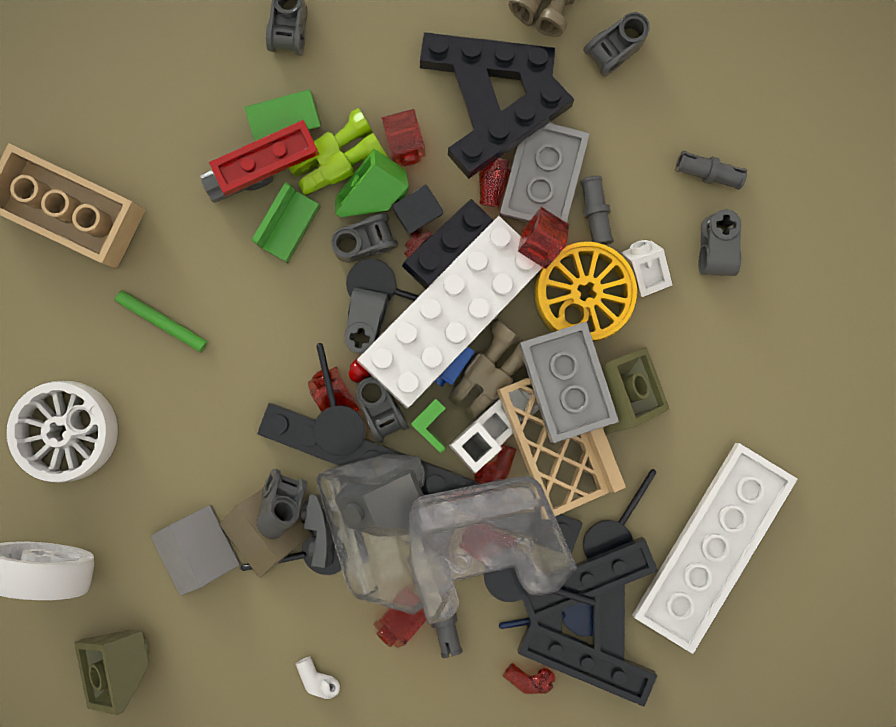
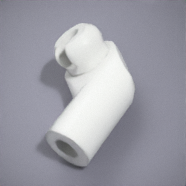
[295,656,340,699]

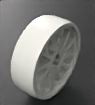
[7,381,118,483]
[0,542,94,600]

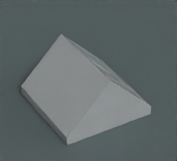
[150,505,241,596]

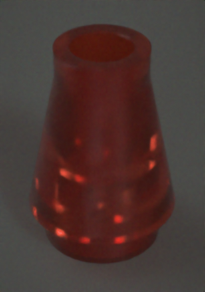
[479,158,511,207]

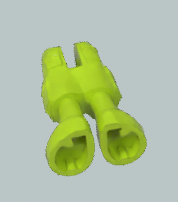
[289,107,389,195]

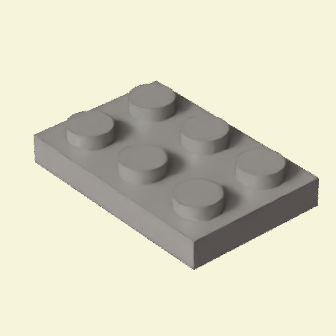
[499,123,590,232]
[519,322,619,443]

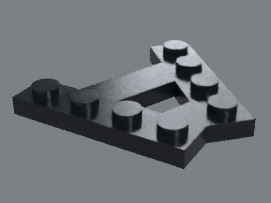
[420,32,574,179]
[517,537,658,707]

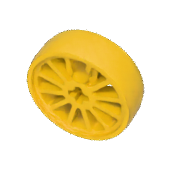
[534,241,637,343]

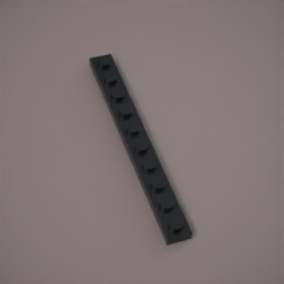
[257,403,583,554]

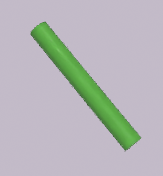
[115,290,208,353]

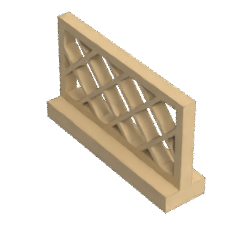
[497,377,626,519]

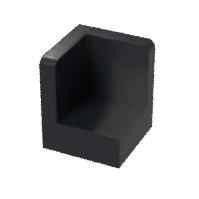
[392,184,443,240]

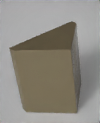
[219,488,314,578]

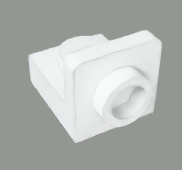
[621,240,672,297]

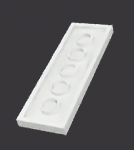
[357,216,547,409]
[632,443,798,654]

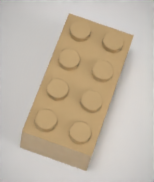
[0,143,146,269]

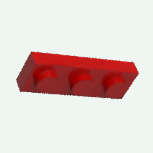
[209,120,319,196]

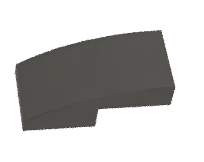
[301,494,334,568]

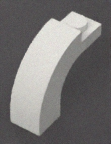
[449,380,539,473]

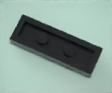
[402,199,494,289]

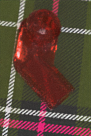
[474,445,517,486]
[503,663,555,694]

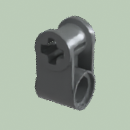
[266,0,307,55]
[583,12,650,77]
[698,209,741,276]
[331,213,399,263]
[345,287,388,353]
[356,377,409,443]
[257,468,307,539]

